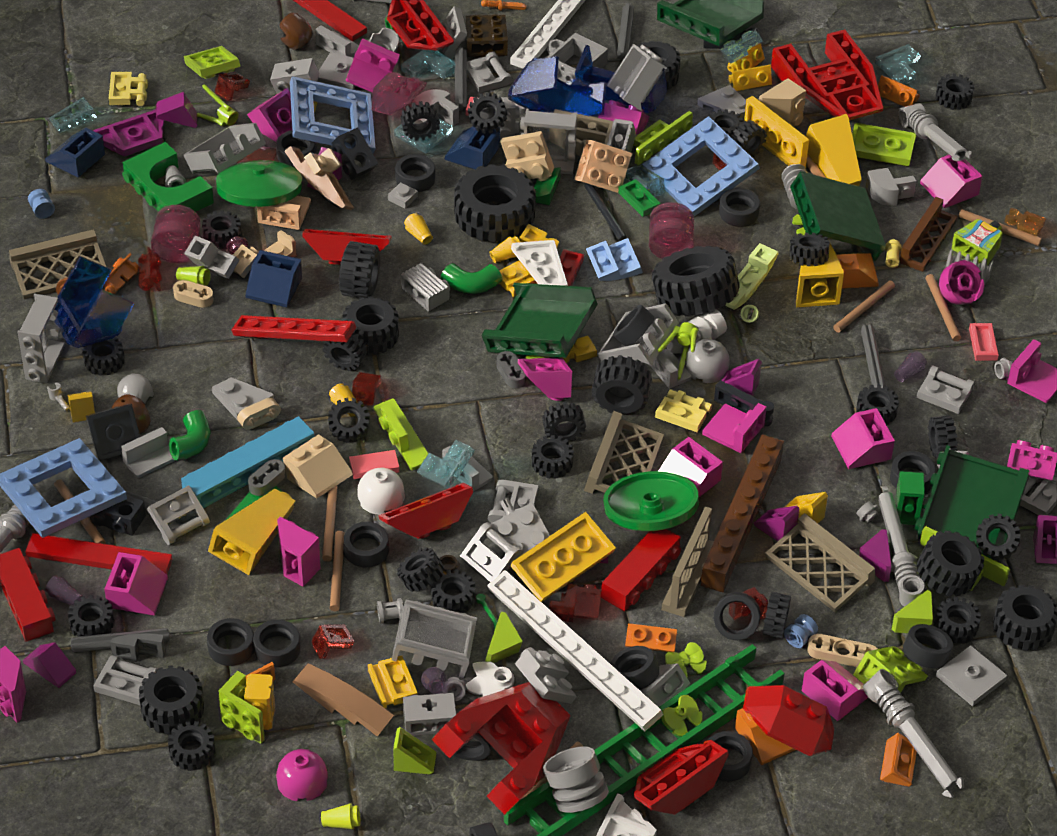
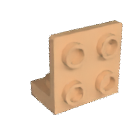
[574,139,632,193]
[257,196,311,230]

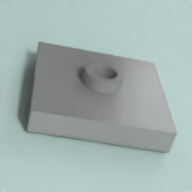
[317,52,356,90]
[936,645,1007,706]

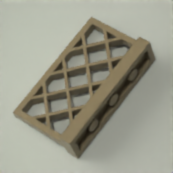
[9,229,107,299]
[584,411,664,494]
[662,507,714,617]
[765,513,875,612]

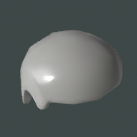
[369,27,400,53]
[117,373,154,404]

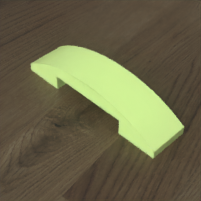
[725,243,778,309]

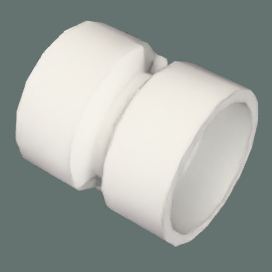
[688,309,727,341]

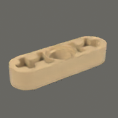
[807,634,877,667]

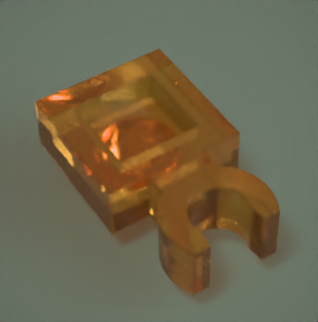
[1004,208,1046,236]

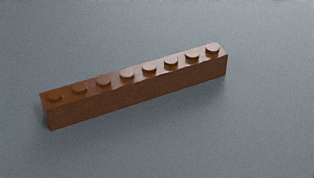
[701,435,784,593]

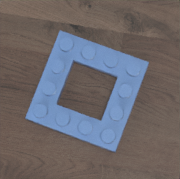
[290,76,376,153]
[643,116,760,217]
[0,438,127,538]

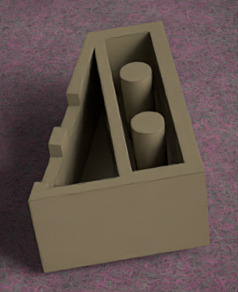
[549,109,614,157]

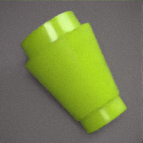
[176,266,211,286]

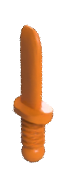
[481,0,526,11]

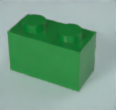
[895,471,924,525]

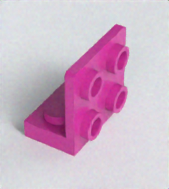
[346,38,400,97]
[1007,339,1057,403]
[702,403,766,453]
[1007,440,1057,481]

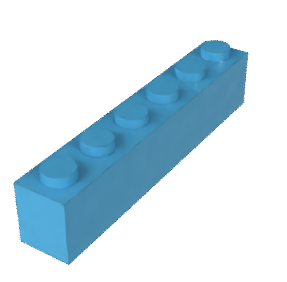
[181,416,315,508]

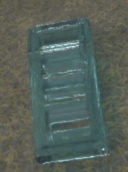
[49,97,97,133]
[625,165,665,197]

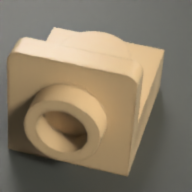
[304,149,341,176]
[264,230,296,257]
[233,244,258,278]

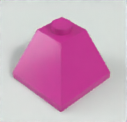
[247,88,292,142]
[518,358,572,401]

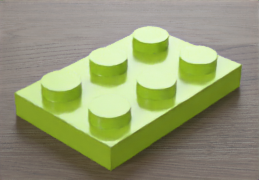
[184,46,240,79]
[852,123,916,166]

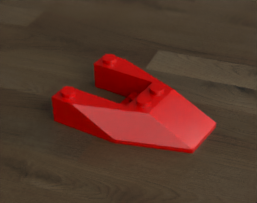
[771,30,883,120]
[432,682,571,815]

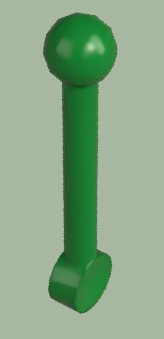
[476,594,498,629]

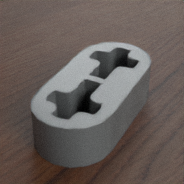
[496,351,526,388]
[248,459,286,496]

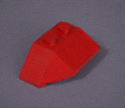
[387,0,454,51]
[302,229,392,264]
[378,483,473,539]
[743,685,835,756]
[634,740,729,815]

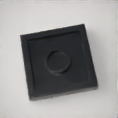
[86,403,140,461]

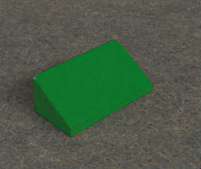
[534,167,561,205]

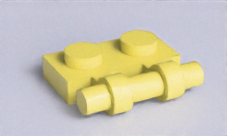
[109,72,148,106]
[655,389,712,432]

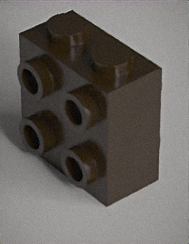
[465,14,508,57]

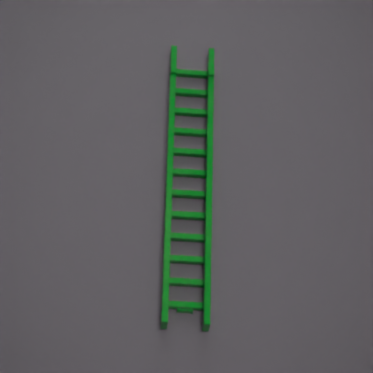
[504,644,785,836]

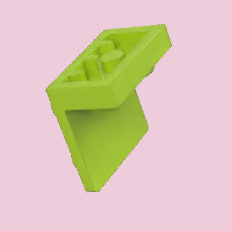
[853,646,928,692]
[219,671,265,744]

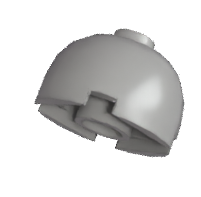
[684,339,730,383]

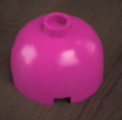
[939,260,984,305]
[276,749,328,801]

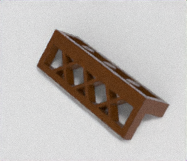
[899,197,958,272]

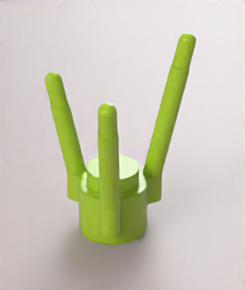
[197,84,239,127]
[658,322,698,380]

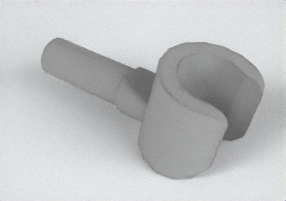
[47,382,70,412]

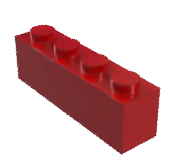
[601,529,681,611]
[0,548,56,642]

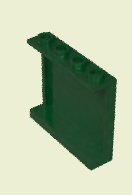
[657,0,764,46]
[790,171,886,261]
[481,283,598,358]
[915,445,1030,563]

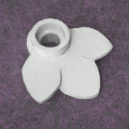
[466,662,514,696]

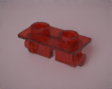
[138,247,162,291]

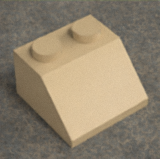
[759,78,806,127]
[283,434,353,498]

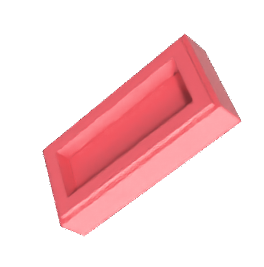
[969,323,999,361]
[349,450,399,479]

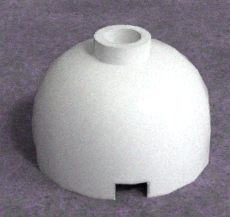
[358,467,405,515]

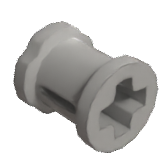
[377,598,403,623]

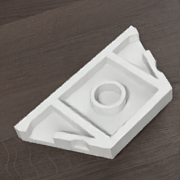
[596,794,657,836]

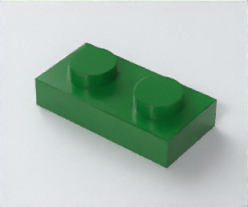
[618,179,661,217]

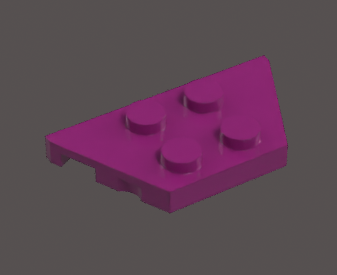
[92,110,164,157]

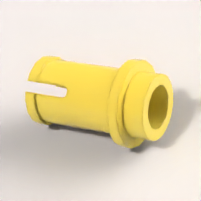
[885,239,902,268]

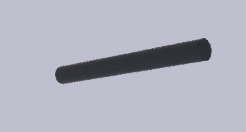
[584,183,627,241]

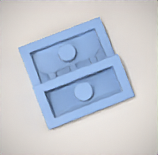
[586,238,643,281]

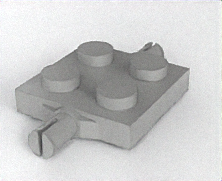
[491,498,550,556]

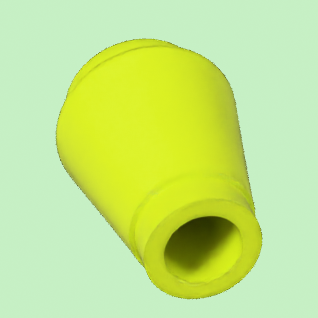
[321,803,361,829]

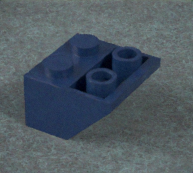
[445,126,500,170]
[45,128,105,178]
[245,250,302,307]

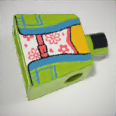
[951,219,1003,265]

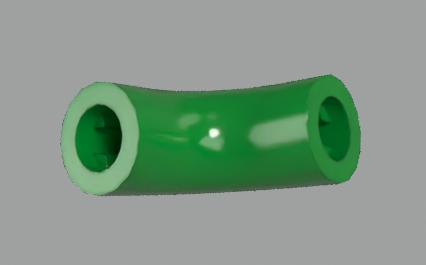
[441,263,502,294]
[169,410,211,460]

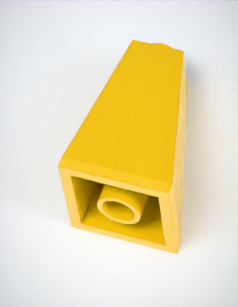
[806,114,862,186]
[796,239,844,308]
[208,489,295,575]

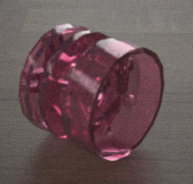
[649,202,694,259]
[151,205,201,263]

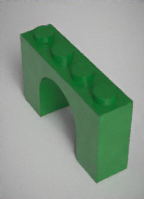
[122,142,214,224]

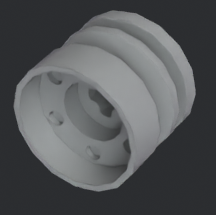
[543,747,609,813]

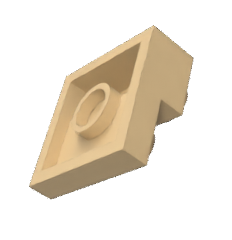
[501,131,554,181]

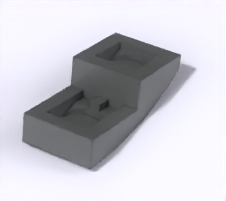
[110,633,166,662]

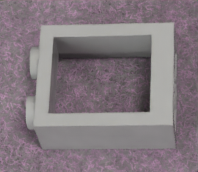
[546,33,608,89]

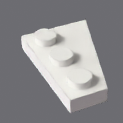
[511,240,568,286]

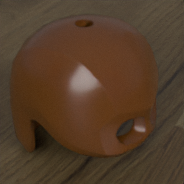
[280,12,313,50]
[112,394,151,434]

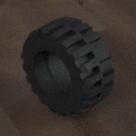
[454,164,536,243]
[652,245,740,317]

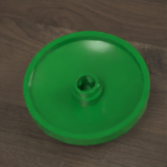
[216,160,302,207]
[603,471,699,531]

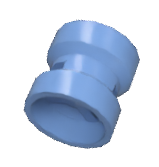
[28,189,55,219]
[784,614,818,648]

